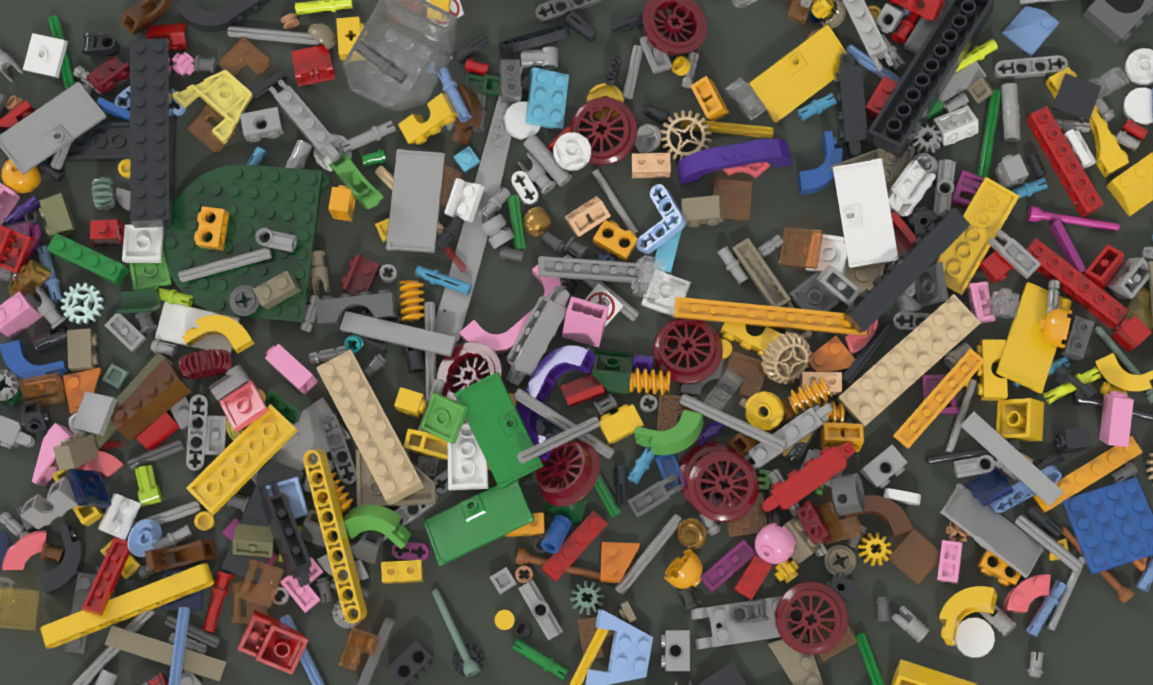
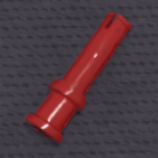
[891,0,925,45]
[202,571,234,633]

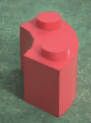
[1002,574,1051,613]

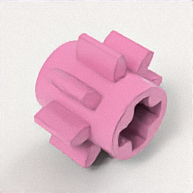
[172,52,195,76]

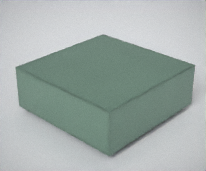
[102,363,130,390]

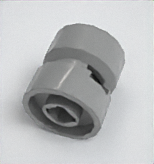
[480,214,515,249]

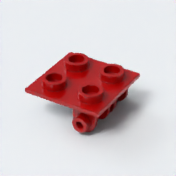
[291,44,335,87]

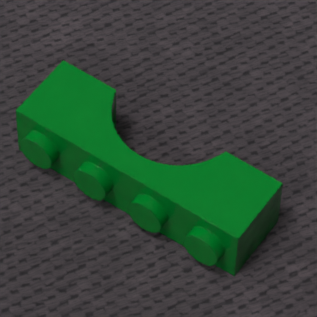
[47,233,129,287]

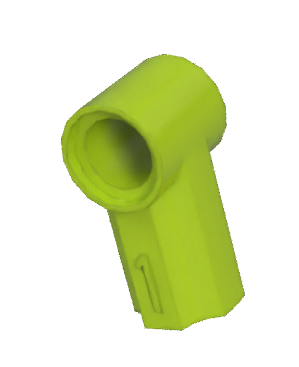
[135,465,162,507]

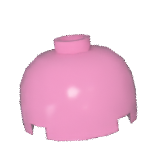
[755,523,796,564]

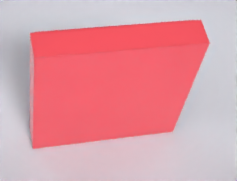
[219,380,269,433]

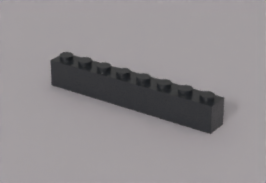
[843,208,971,333]

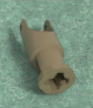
[311,251,330,296]

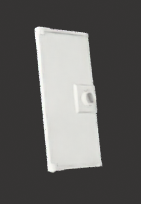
[833,158,899,268]

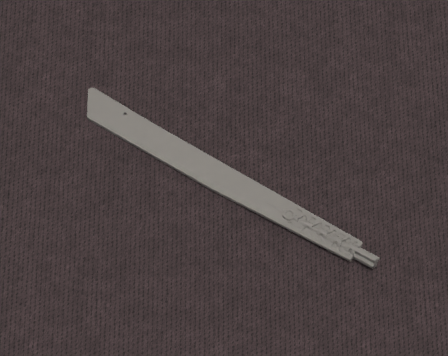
[435,66,523,342]

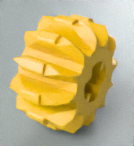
[858,533,892,566]

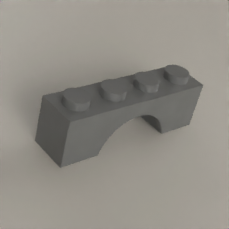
[316,290,398,325]
[301,510,385,564]

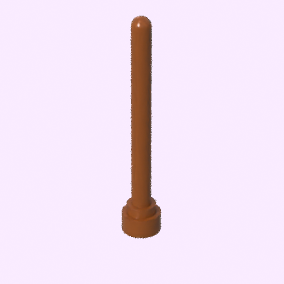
[1061,527,1135,604]
[515,548,601,581]

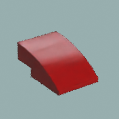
[0,225,36,274]
[237,610,309,675]

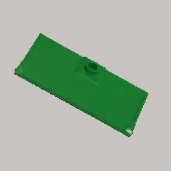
[454,372,544,489]
[424,480,535,567]

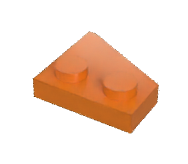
[808,336,855,372]
[63,368,102,414]
[600,542,640,583]

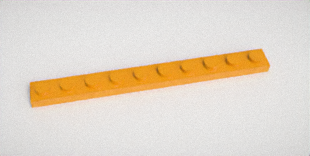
[673,297,867,336]

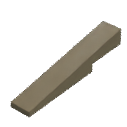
[732,238,812,341]
[105,626,226,682]

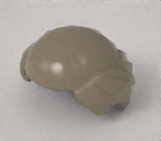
[821,0,846,29]
[307,23,336,50]

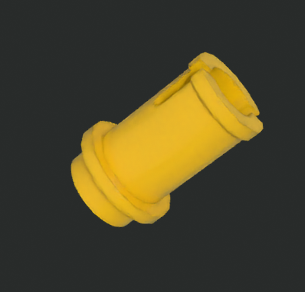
[1100,382,1127,396]

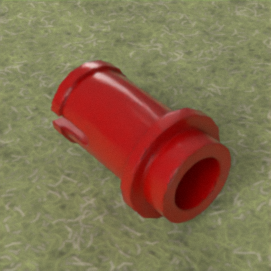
[464,58,489,75]
[1122,119,1148,140]

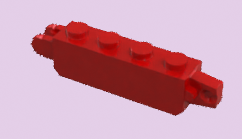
[761,442,855,512]

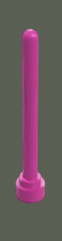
[1028,206,1120,231]

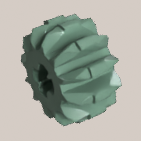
[91,177,116,210]
[570,581,604,615]

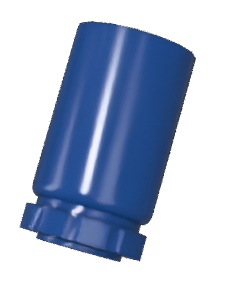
[541,515,572,554]

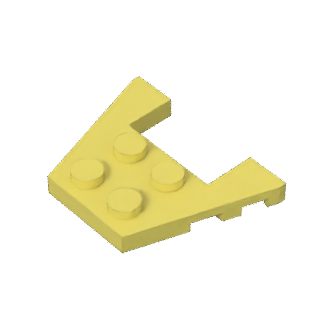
[172,70,253,145]

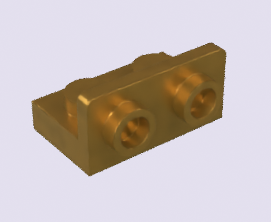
[8,260,52,298]

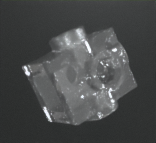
[990,288,1020,319]

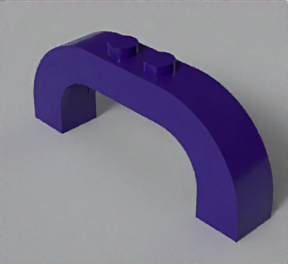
[676,139,792,185]
[516,346,596,461]

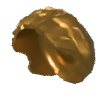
[523,207,552,237]
[678,518,707,550]

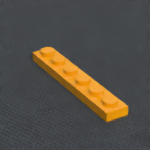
[893,348,985,449]
[1033,436,1142,513]

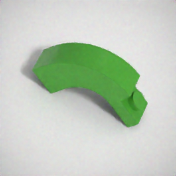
[329,154,384,209]
[635,410,704,455]
[343,505,411,549]

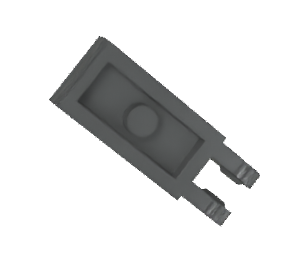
[627,474,684,518]

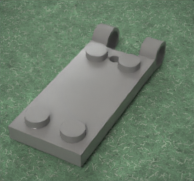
[690,596,792,650]

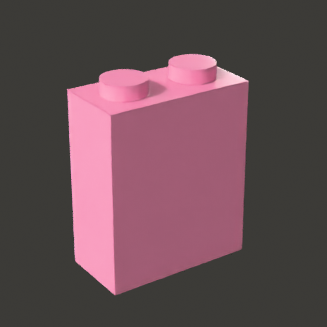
[0,292,42,339]
[562,297,609,348]
[265,344,318,395]
[1099,391,1134,447]

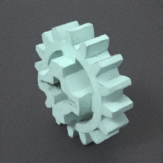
[61,283,104,325]

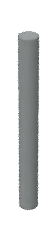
[592,169,638,234]
[945,379,977,453]
[1047,556,1085,631]

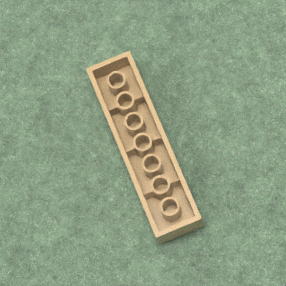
[837,295,981,428]
[316,349,424,506]

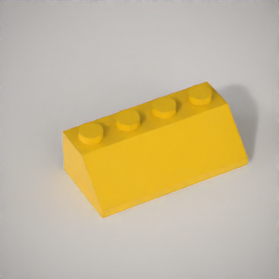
[1106,152,1153,217]
[891,659,978,685]

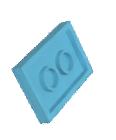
[525,67,569,131]

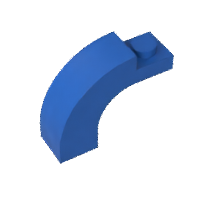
[797,131,842,195]
[0,340,69,384]

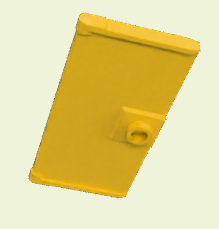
[748,25,847,124]
[996,282,1072,393]

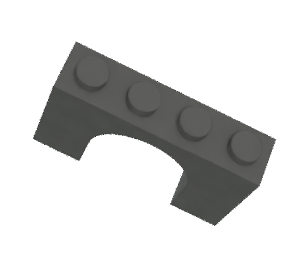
[1083,0,1153,45]

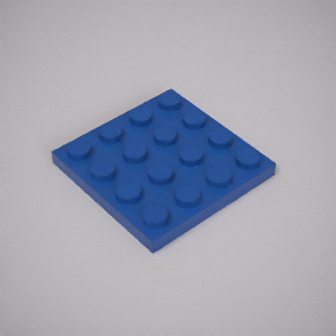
[1061,477,1153,575]

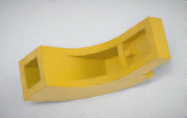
[182,315,255,353]
[1095,353,1153,391]
[939,586,997,646]

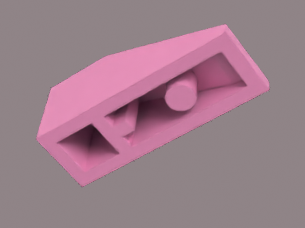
[32,423,74,487]

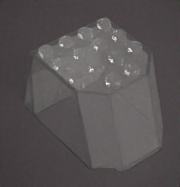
[343,0,458,112]

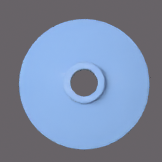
[128,519,162,557]

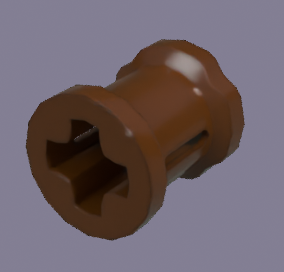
[40,543,65,564]

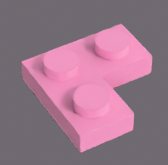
[280,557,324,613]

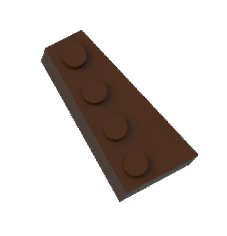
[111,358,191,441]

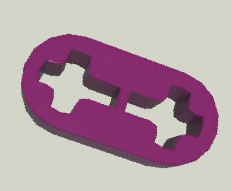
[392,542,430,561]

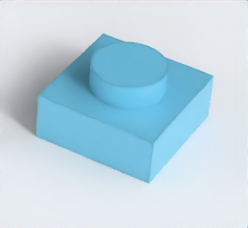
[453,146,480,173]

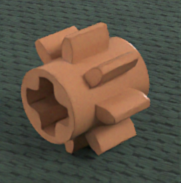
[946,521,970,543]

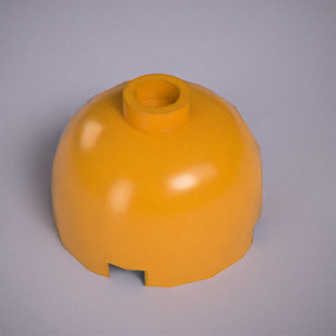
[1,159,41,194]
[1040,308,1072,348]
[664,549,703,589]

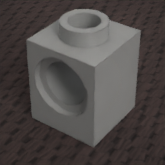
[875,3,906,34]

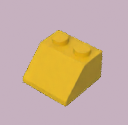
[996,398,1044,442]

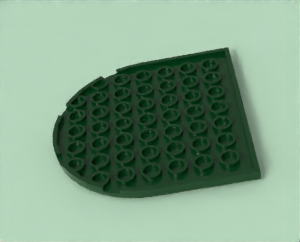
[163,164,324,323]

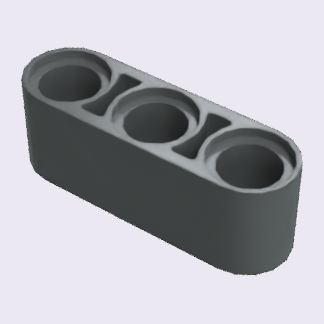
[903,10,943,56]

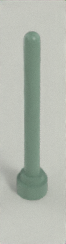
[1095,326,1153,404]
[432,588,481,677]

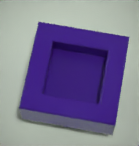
[632,354,653,375]

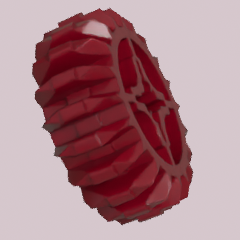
[179,349,232,380]

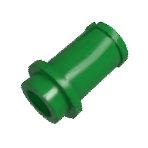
[361,149,387,167]

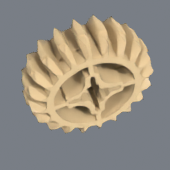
[661,110,712,160]
[761,332,812,384]

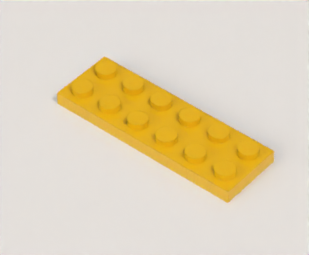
[936,177,1019,296]
[186,404,298,515]

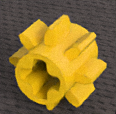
[811,0,834,19]
[774,560,799,583]

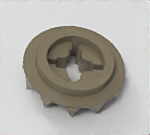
[824,545,856,576]

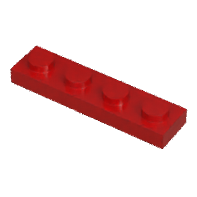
[541,511,608,582]
[81,537,131,616]

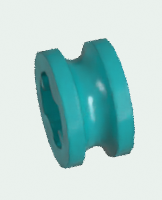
[344,334,364,353]

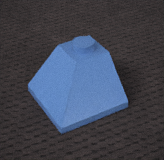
[1002,6,1059,57]

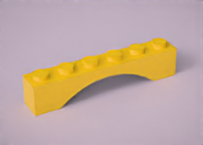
[1045,67,1129,178]
[403,429,491,470]

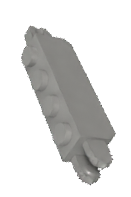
[842,0,894,72]
[269,79,341,162]
[506,285,570,385]
[744,403,834,470]
[0,415,36,449]

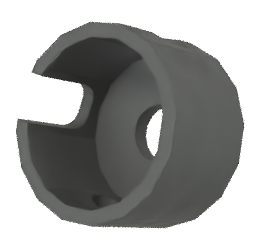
[831,473,866,516]

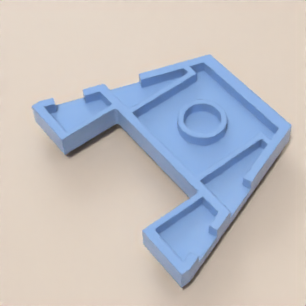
[585,609,653,685]

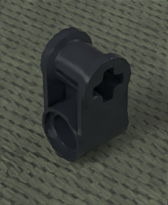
[82,33,120,56]

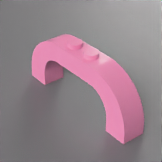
[459,265,561,354]

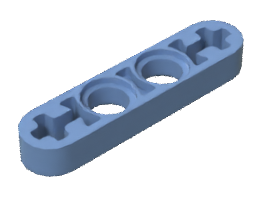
[989,465,1062,513]

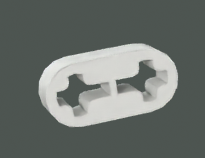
[511,171,538,206]
[883,488,921,505]

